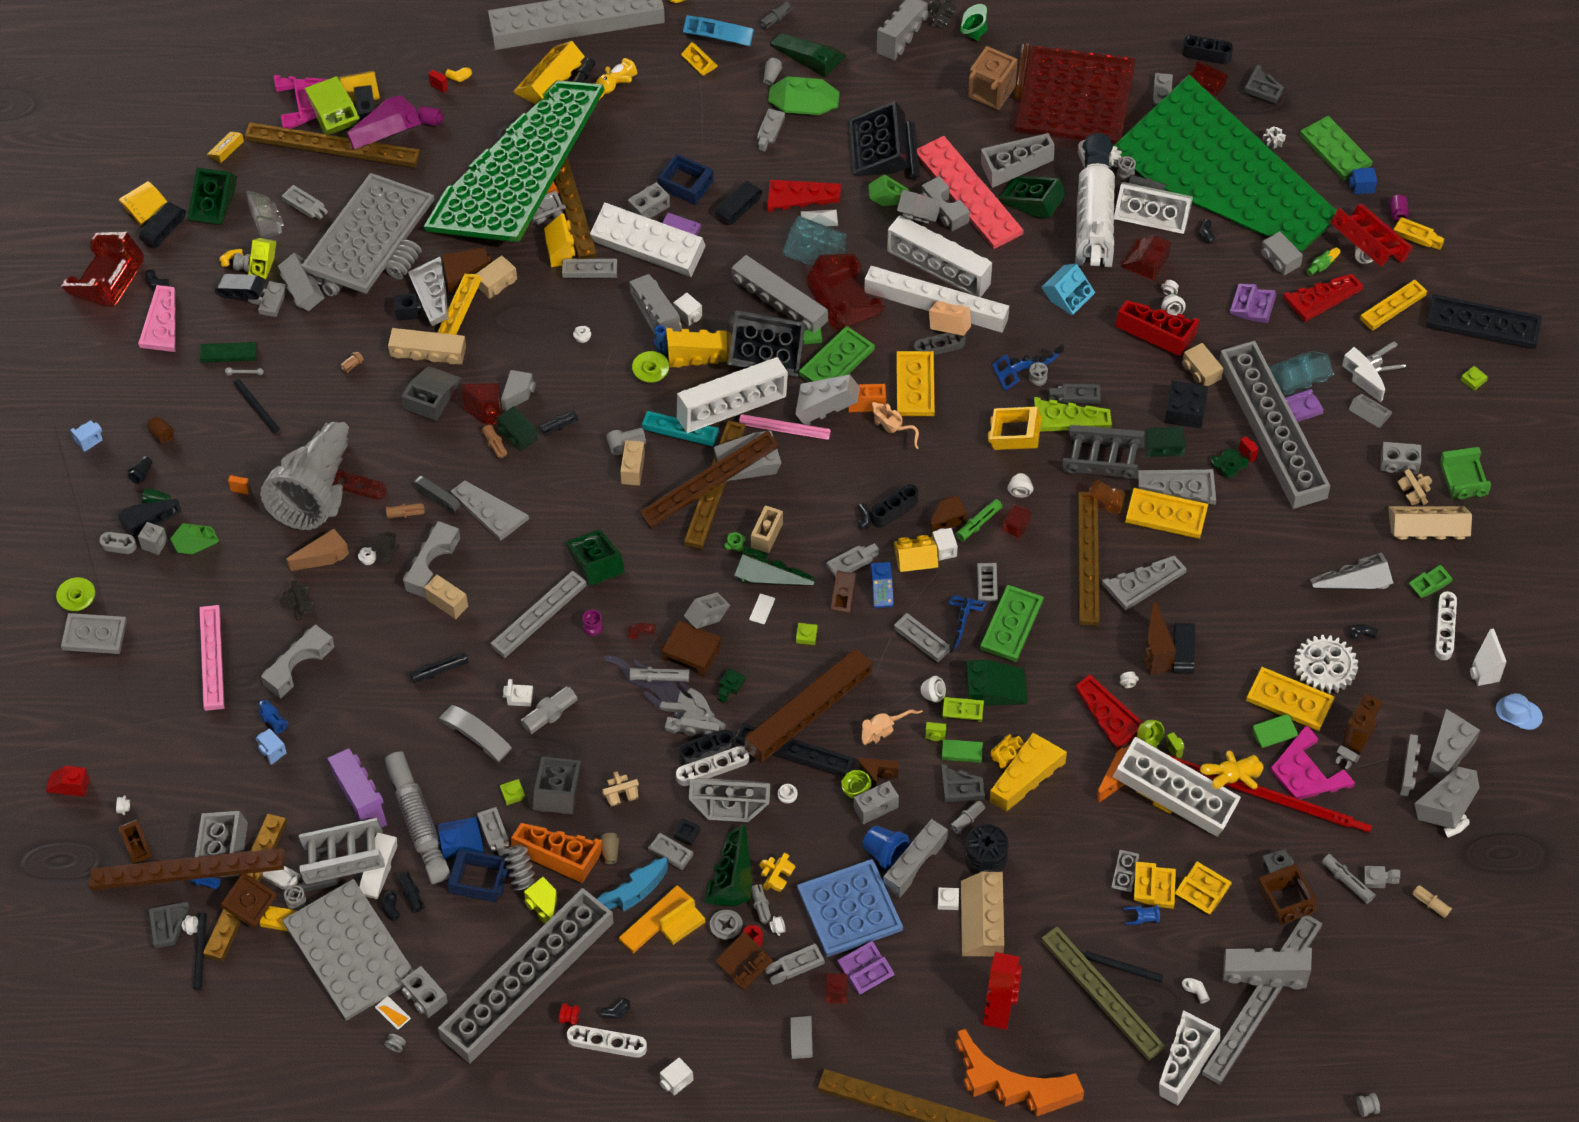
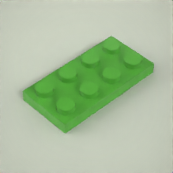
[1300,116,1373,181]
[799,326,875,382]
[980,585,1044,662]

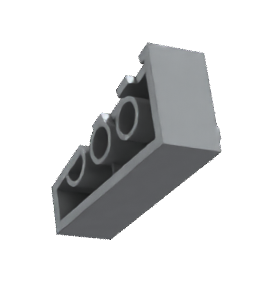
[877,0,929,61]
[981,133,1054,188]
[629,274,682,342]

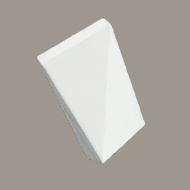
[801,210,838,228]

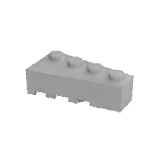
[1223,948,1312,989]

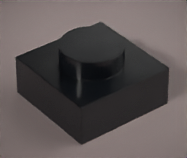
[673,818,701,846]

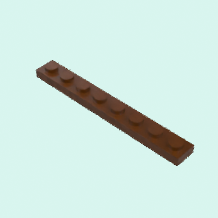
[640,430,779,529]

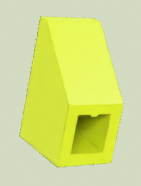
[248,238,276,279]
[524,877,557,924]

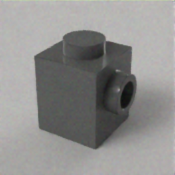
[1261,849,1294,879]

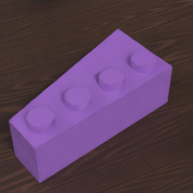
[327,748,387,827]

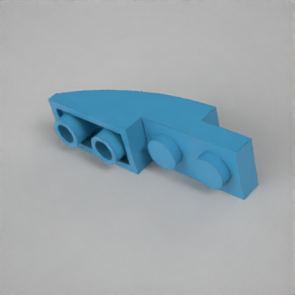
[683,15,754,46]
[597,857,668,912]

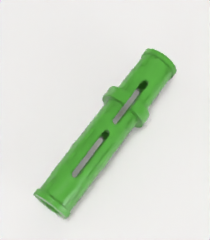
[955,499,1003,542]

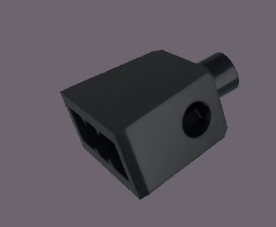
[354,85,375,122]

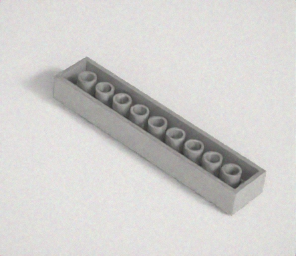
[488,0,665,50]
[1219,341,1330,509]
[438,888,614,1064]

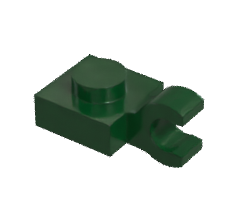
[718,668,746,703]

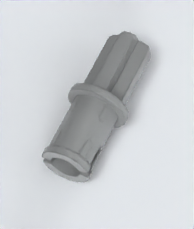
[950,801,985,834]
[751,884,772,924]

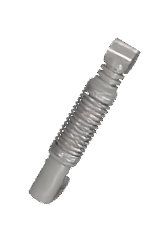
[385,751,451,885]

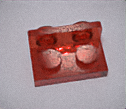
[1189,61,1228,96]

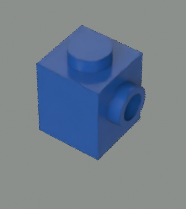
[1349,168,1377,195]

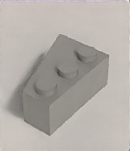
[795,375,860,425]
[1427,709,1480,780]

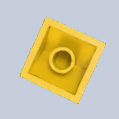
[339,71,380,104]

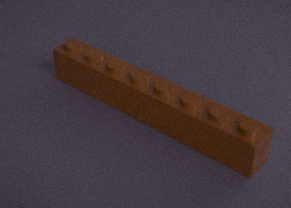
[744,648,873,763]

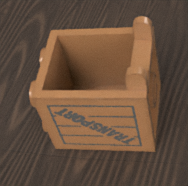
[968,46,1018,110]

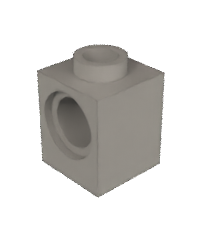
[138,522,167,555]

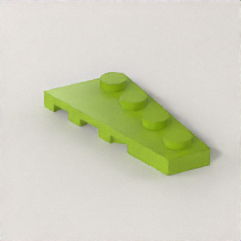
[1034,397,1112,432]

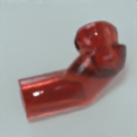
[628,622,656,639]

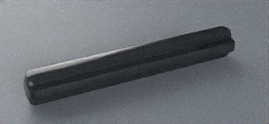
[906,121,920,180]

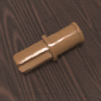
[482,425,507,458]
[386,503,425,519]

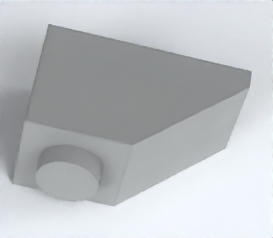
[501,370,536,411]

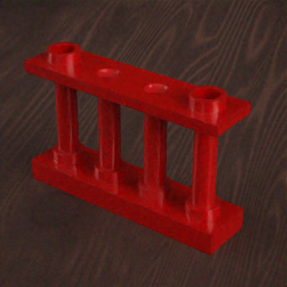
[1330,204,1413,267]

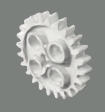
[1294,635,1358,694]

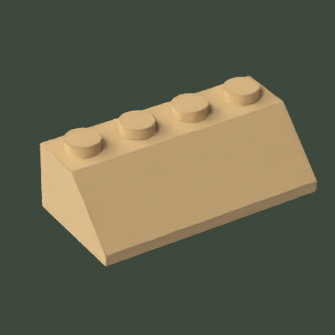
[1388,506,1472,539]
[961,872,1004,956]

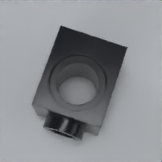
[394,293,422,321]

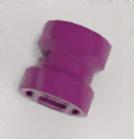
[582,610,603,636]

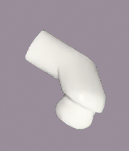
[1444,814,1470,838]
[1182,978,1210,1003]

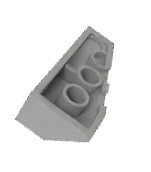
[1310,553,1393,589]

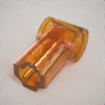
[1089,479,1126,514]

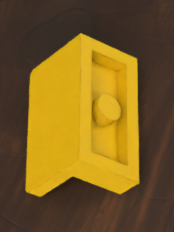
[660,898,705,945]

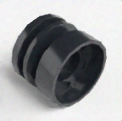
[965,824,1009,875]

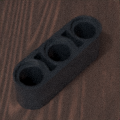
[1182,35,1233,64]
[715,181,763,225]
[139,202,186,248]
[215,274,267,300]
[871,484,918,528]
[1173,622,1195,674]
[679,729,734,766]

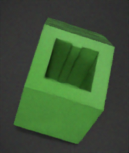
[170,523,219,554]

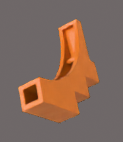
[955,1029,1084,1117]

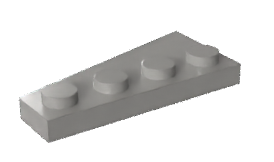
[408,256,449,326]
[1138,469,1216,505]
[450,480,529,541]
[1102,556,1186,611]

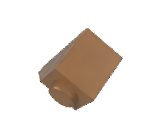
[286,529,349,571]

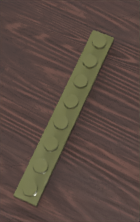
[1041,926,1165,1061]

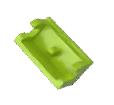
[943,697,984,722]

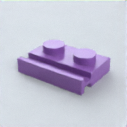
[1285,389,1324,422]

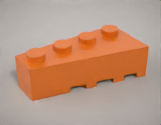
[511,823,602,883]

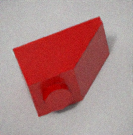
[45,766,90,797]

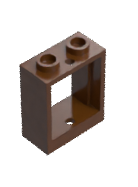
[1258,864,1317,925]

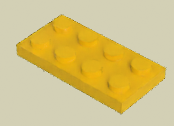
[897,351,935,416]
[1125,488,1208,539]
[1246,667,1335,731]

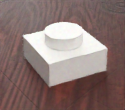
[938,887,959,910]

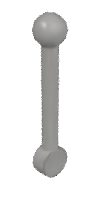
[225,367,264,375]

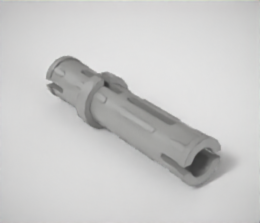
[630,667,689,682]
[1322,854,1376,904]

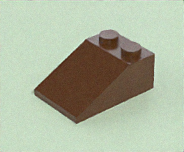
[1142,602,1176,676]

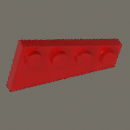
[767,180,841,212]
[1283,274,1363,322]
[1075,674,1143,751]

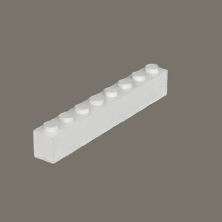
[864,266,1009,333]

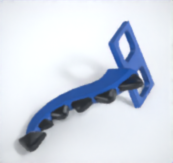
[992,344,1064,391]
[949,595,987,653]

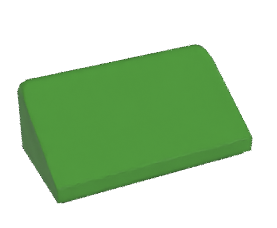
[1253,714,1298,748]

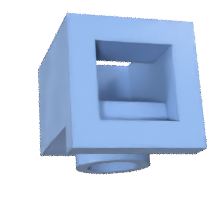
[70,420,103,452]
[256,728,287,765]

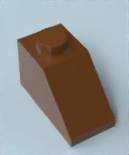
[930,495,967,535]

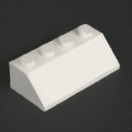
[1114,182,1193,234]

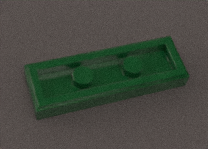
[200,342,257,363]

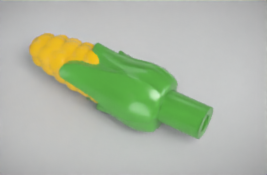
[1307,247,1340,276]

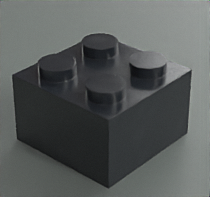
[1164,380,1209,429]

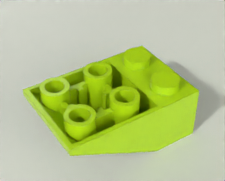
[304,76,359,135]

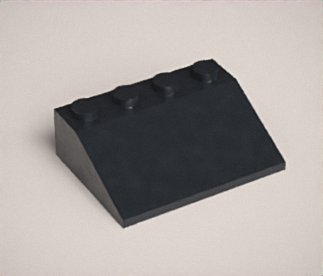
[848,101,910,176]
[727,310,805,378]

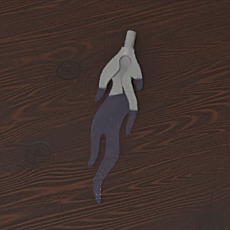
[604,656,726,730]

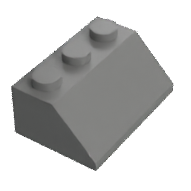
[195,811,248,877]

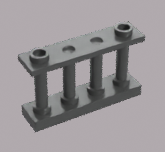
[1063,425,1146,479]

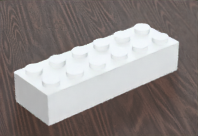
[590,202,706,277]
[887,215,992,297]
[677,357,788,433]
[1112,737,1241,837]

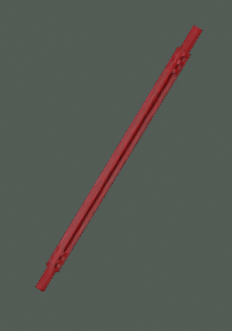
[1165,753,1372,833]

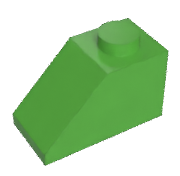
[869,175,909,206]

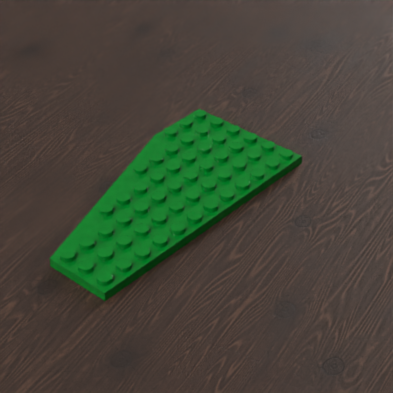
[1114,75,1337,253]
[424,81,605,242]

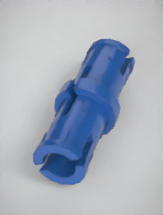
[654,325,667,356]

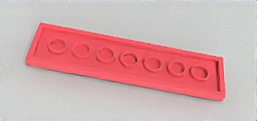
[917,136,1023,249]

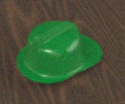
[960,4,988,41]

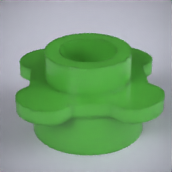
[725,532,746,552]

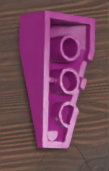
[347,95,421,150]

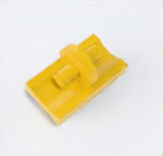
[991,734,1024,769]
[759,852,796,892]

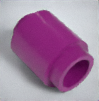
[417,106,444,126]
[1389,195,1409,222]

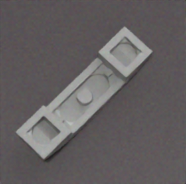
[439,705,512,763]

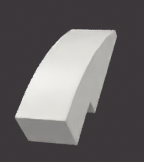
[1342,347,1385,402]
[359,832,397,899]

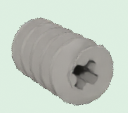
[385,240,422,280]
[502,845,537,890]

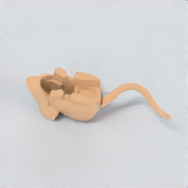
[872,402,919,449]
[861,710,923,745]

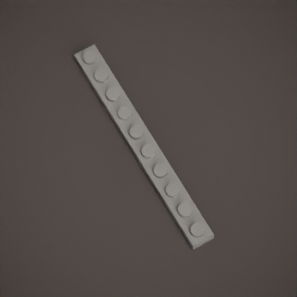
[1202,916,1323,1085]

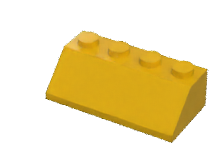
[513,41,585,104]

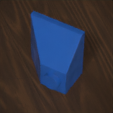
[438,817,484,861]

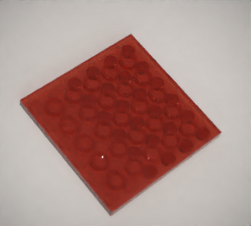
[1015,46,1136,144]

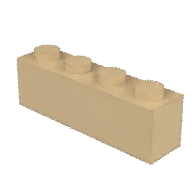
[388,328,466,364]

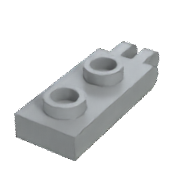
[282,185,328,220]

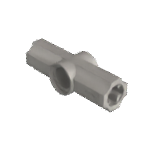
[521,686,577,734]

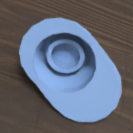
[1496,693,1543,730]

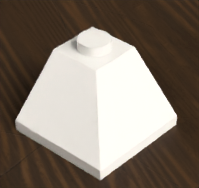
[1470,629,1507,686]

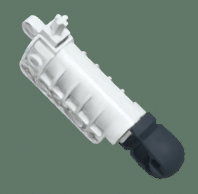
[1075,133,1115,267]

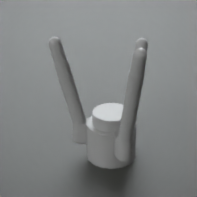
[1366,341,1406,372]

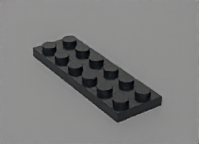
[1426,294,1542,349]

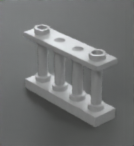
[299,818,385,884]

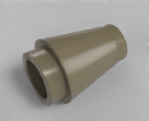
[600,833,620,864]

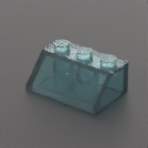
[783,216,847,273]
[1269,350,1334,395]

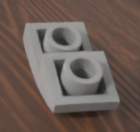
[1111,850,1140,893]
[791,1016,813,1059]

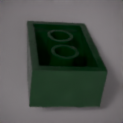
[187,167,237,225]
[998,176,1066,218]
[565,529,625,585]
[966,660,1027,706]

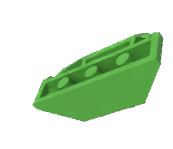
[768,77,840,115]

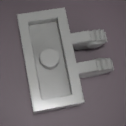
[248,281,287,317]

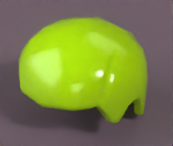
[1137,720,1164,749]
[841,770,871,799]

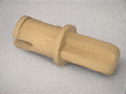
[1413,885,1452,919]

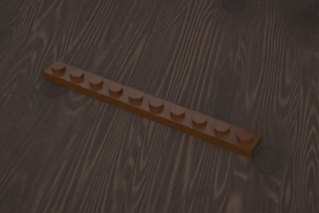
[88,848,286,890]

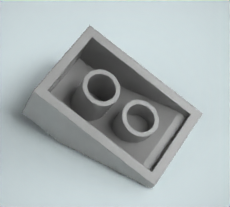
[713,431,781,481]

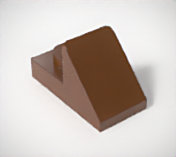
[831,570,856,613]
[859,757,899,788]

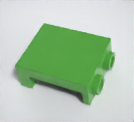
[1440,447,1491,500]

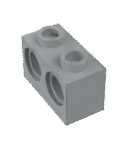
[628,182,670,219]
[1380,442,1421,474]
[684,592,730,629]
[401,966,448,1018]

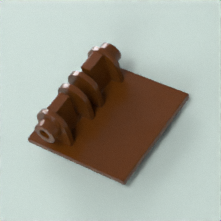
[716,931,773,990]

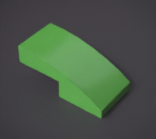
[1409,565,1453,598]

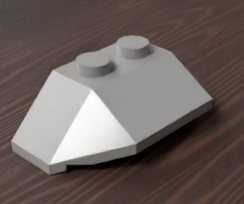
[689,778,770,822]

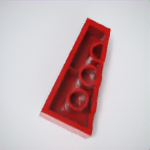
[1115,300,1200,357]
[983,952,1022,1030]

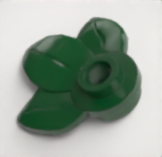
[1211,448,1249,478]

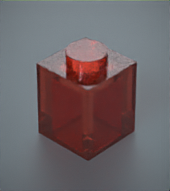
[1003,504,1031,539]
[826,973,847,1003]

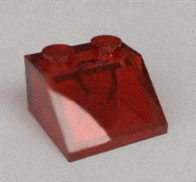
[1121,235,1171,281]
[461,383,502,424]

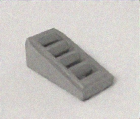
[977,563,998,601]

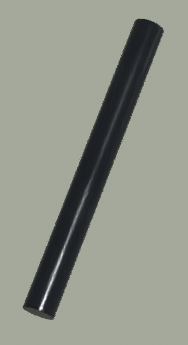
[234,379,280,433]
[193,913,207,991]
[1083,950,1164,983]

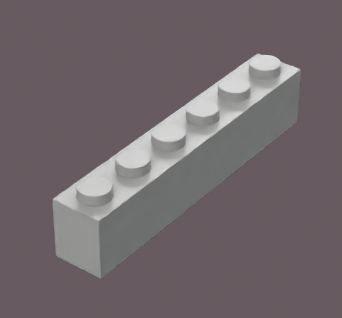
[731,255,828,333]

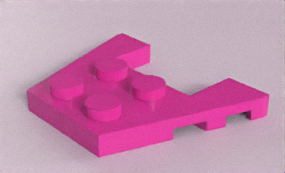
[274,75,328,129]
[1270,726,1355,800]

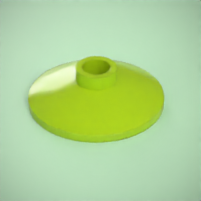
[632,351,669,383]
[56,577,95,611]

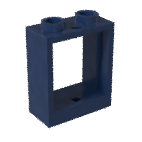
[657,153,714,205]
[448,849,509,903]

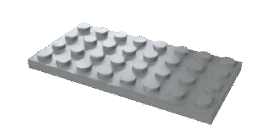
[301,173,434,294]

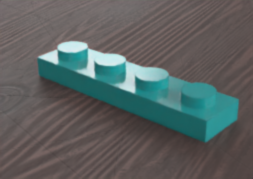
[642,411,719,446]

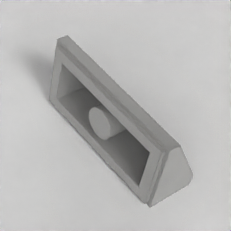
[1349,394,1392,428]

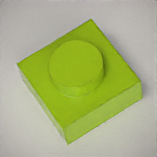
[1461,366,1488,391]
[796,623,818,645]
[925,722,946,741]
[1165,732,1184,758]
[500,779,526,805]

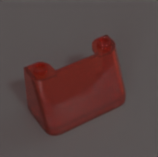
[61,232,144,307]
[807,254,886,329]

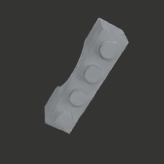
[403,521,460,598]
[261,624,334,699]
[883,819,948,899]

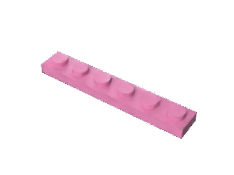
[200,605,225,711]

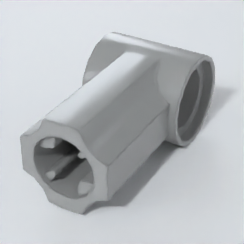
[606,428,646,455]

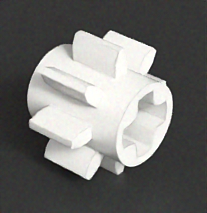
[1263,126,1286,149]
[1109,146,1122,168]

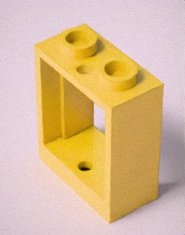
[988,407,1042,450]

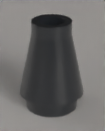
[128,456,153,484]

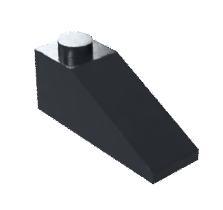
[118,499,182,538]

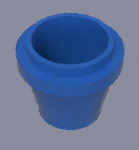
[863,825,910,870]

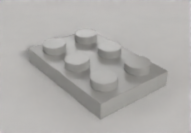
[61,613,127,654]

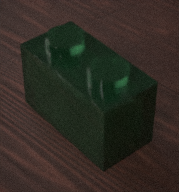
[496,406,538,452]
[1145,426,1186,458]

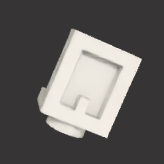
[503,679,533,707]

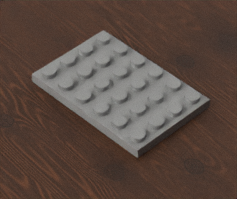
[283,879,414,1021]

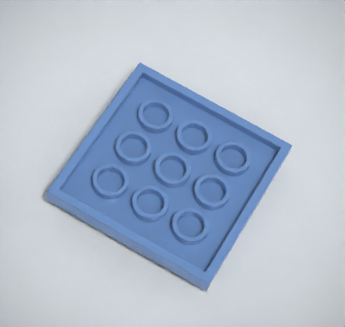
[797,859,903,957]

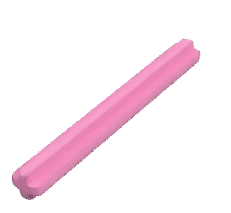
[739,414,831,440]

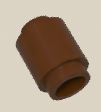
[147,417,175,443]

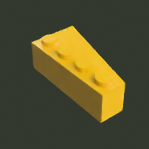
[666,328,727,368]
[989,733,1067,812]

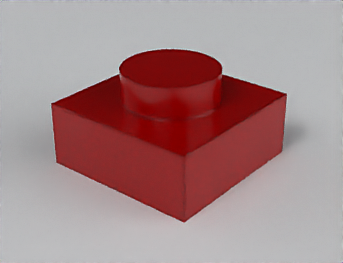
[428,70,448,93]
[1239,436,1258,463]

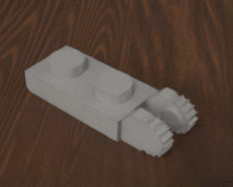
[765,944,825,985]

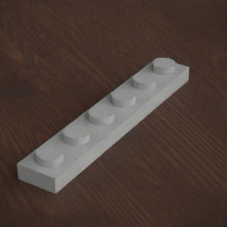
[490,571,587,658]

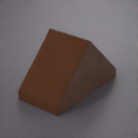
[118,819,152,864]

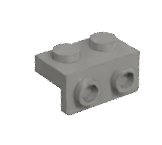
[531,191,566,225]

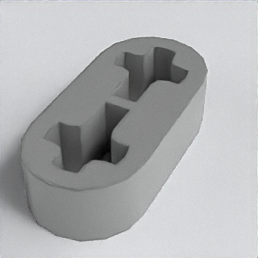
[99,532,137,554]

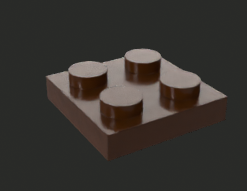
[220,874,277,929]

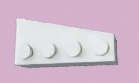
[1159,1010,1220,1105]

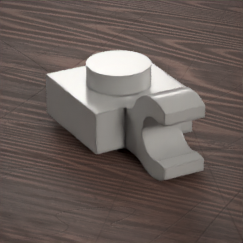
[1364,866,1400,888]

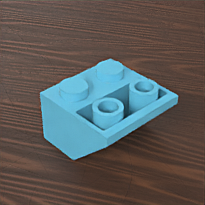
[1041,264,1095,315]

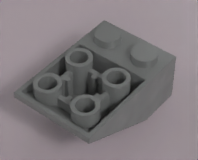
[401,366,462,421]

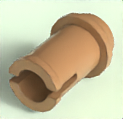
[339,352,364,374]

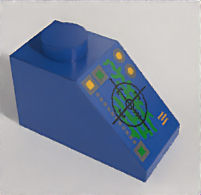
[871,562,894,608]

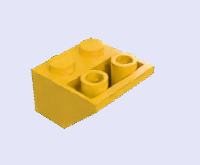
[544,214,575,267]
[894,535,938,572]

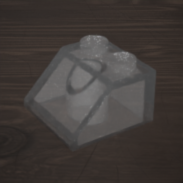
[246,191,284,239]

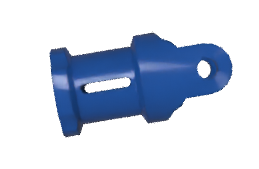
[259,700,289,734]
[1123,905,1160,925]

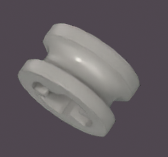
[385,1034,406,1053]

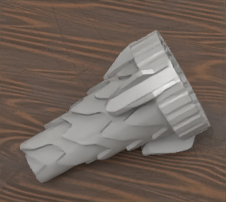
[260,422,349,530]

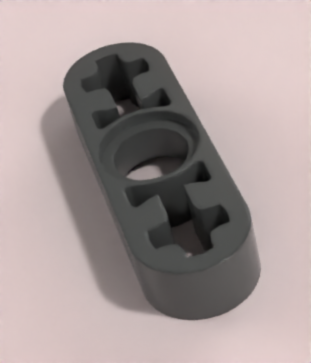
[914,333,966,355]
[412,476,461,513]

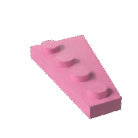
[138,285,175,352]

